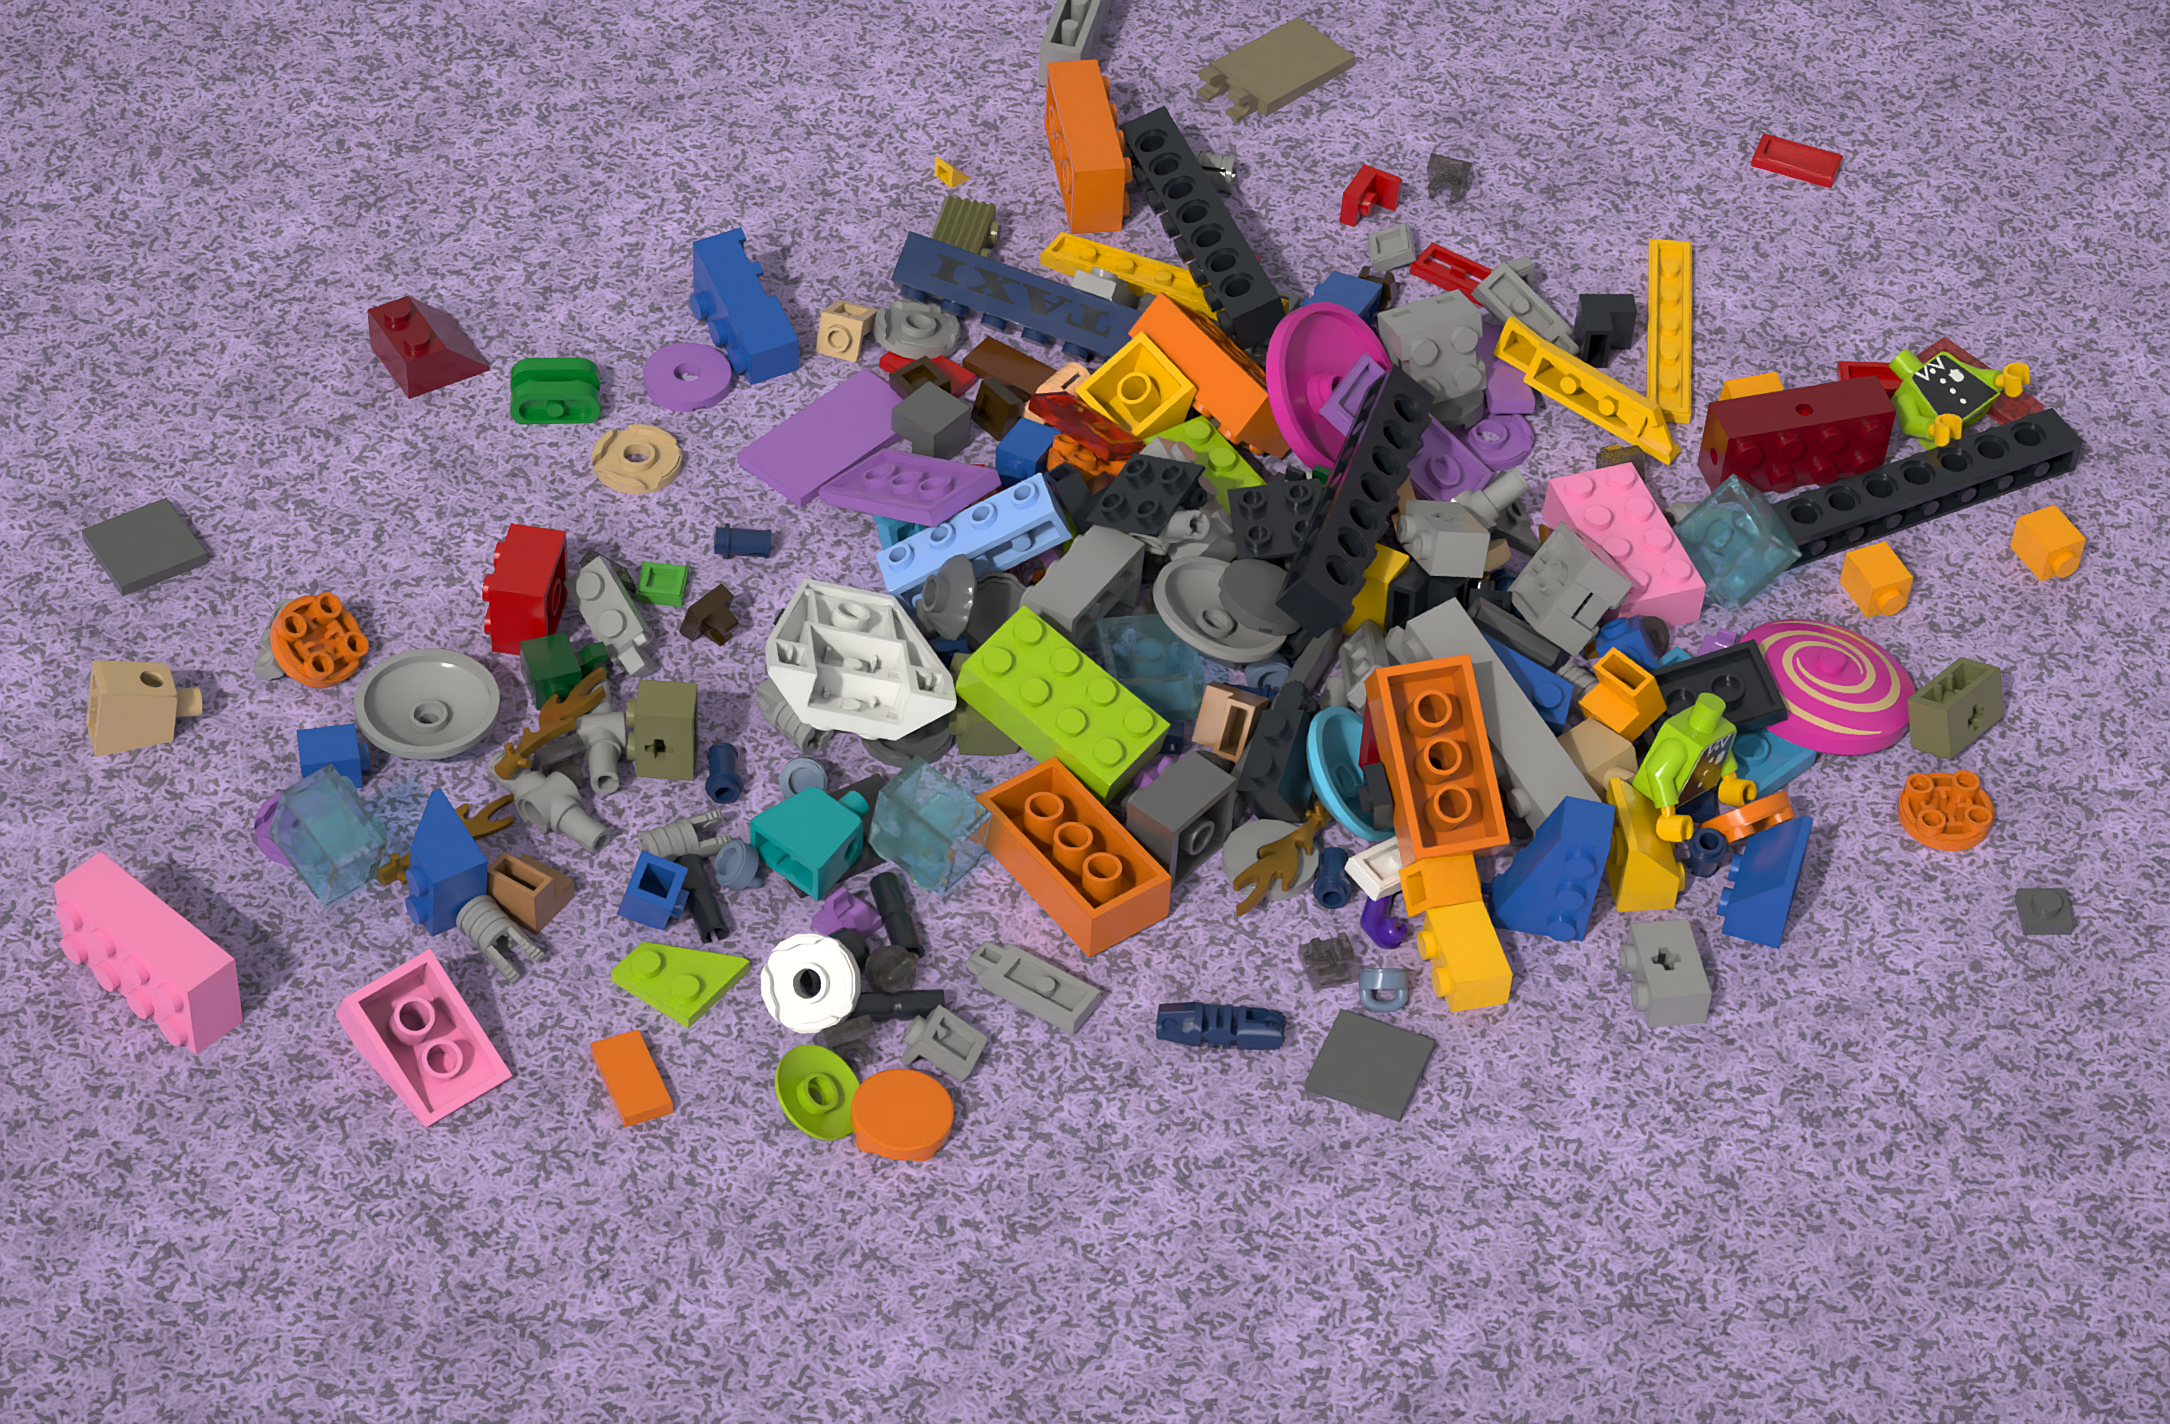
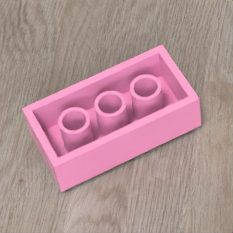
[1542,462,1706,632]
[53,851,243,1055]

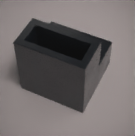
[1573,294,1637,368]
[1043,461,1115,534]
[1386,559,1468,634]

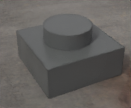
[2015,888,2074,935]

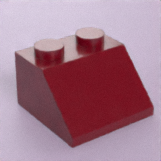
[367,296,490,399]

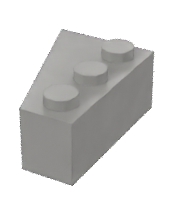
[1019,525,1145,649]

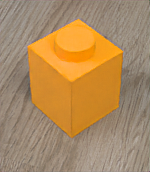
[2010,504,2086,581]
[1839,541,1913,618]
[1398,854,1483,918]

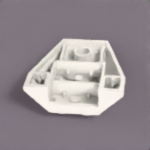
[765,578,957,741]

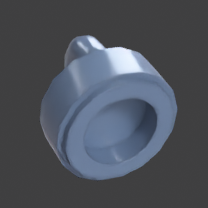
[1245,651,1292,690]
[779,756,828,799]
[713,839,764,891]
[1359,968,1409,1013]

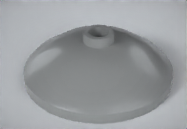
[1153,556,1287,663]
[354,648,500,760]

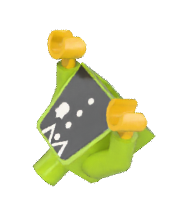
[1888,348,2030,450]
[1631,692,1757,842]

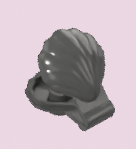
[915,554,1027,651]

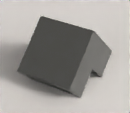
[891,381,971,460]

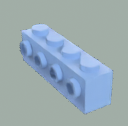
[876,472,1073,616]

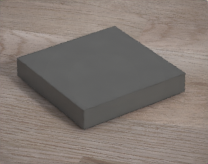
[82,497,208,597]
[1305,1009,1435,1122]

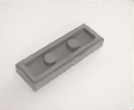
[1338,618,1390,709]

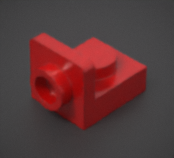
[1339,164,1402,227]

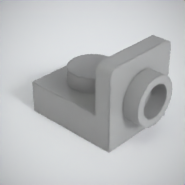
[899,1004,989,1082]

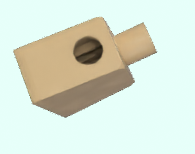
[86,660,202,757]
[1557,718,1641,803]

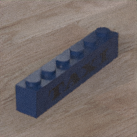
[891,231,1144,365]

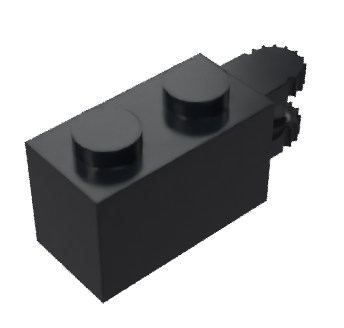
[1236,680,1322,823]

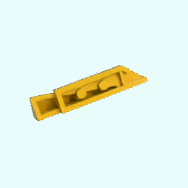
[1492,315,1682,466]

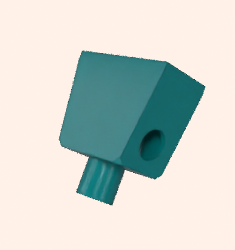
[750,787,869,901]

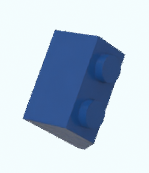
[405,788,488,937]
[1716,816,1814,949]

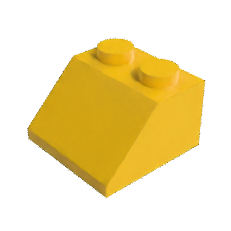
[1075,331,1197,450]
[1605,777,1685,912]

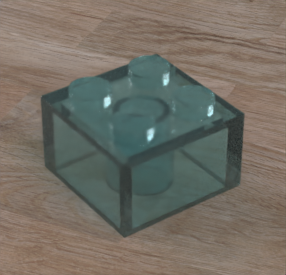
[1672,474,1802,612]
[1093,614,1204,721]
[868,755,992,898]
[269,763,388,908]

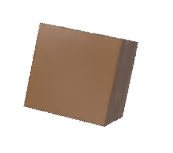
[1191,681,1270,763]
[486,852,574,935]

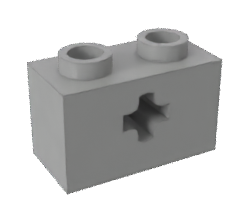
[1397,499,1491,578]
[1619,918,1712,1028]

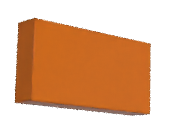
[590,1029,673,1127]

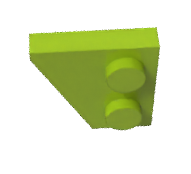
[611,941,750,1029]

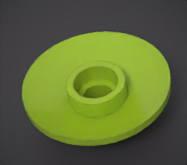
[775,1044,860,1141]

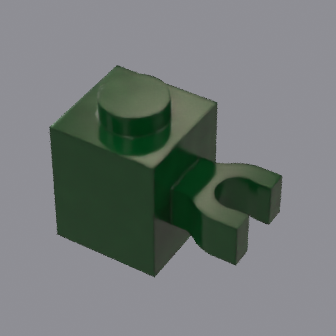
[519,632,609,711]

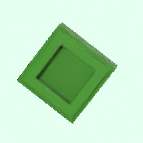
[635,561,689,607]

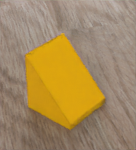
[934,157,970,188]

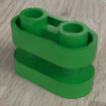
[510,357,601,425]

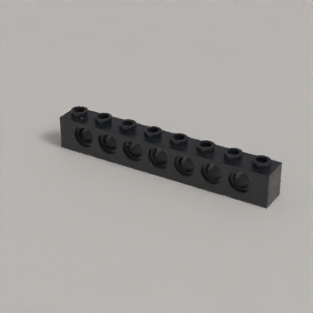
[1118,105,1286,351]
[1274,363,1435,639]
[1748,408,2083,574]

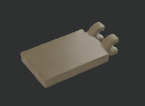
[1196,17,1355,122]

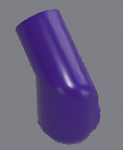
[1360,895,1407,949]

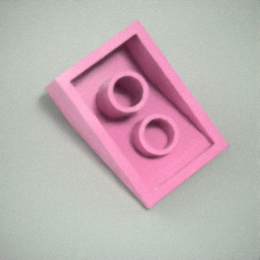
[335,949,513,1128]

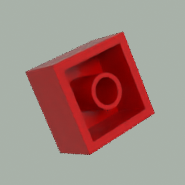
[482,523,569,656]

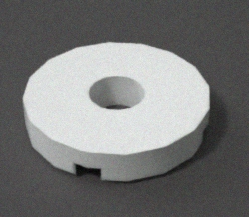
[761,933,861,1033]

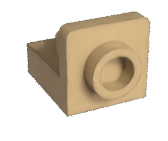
[816,299,879,362]

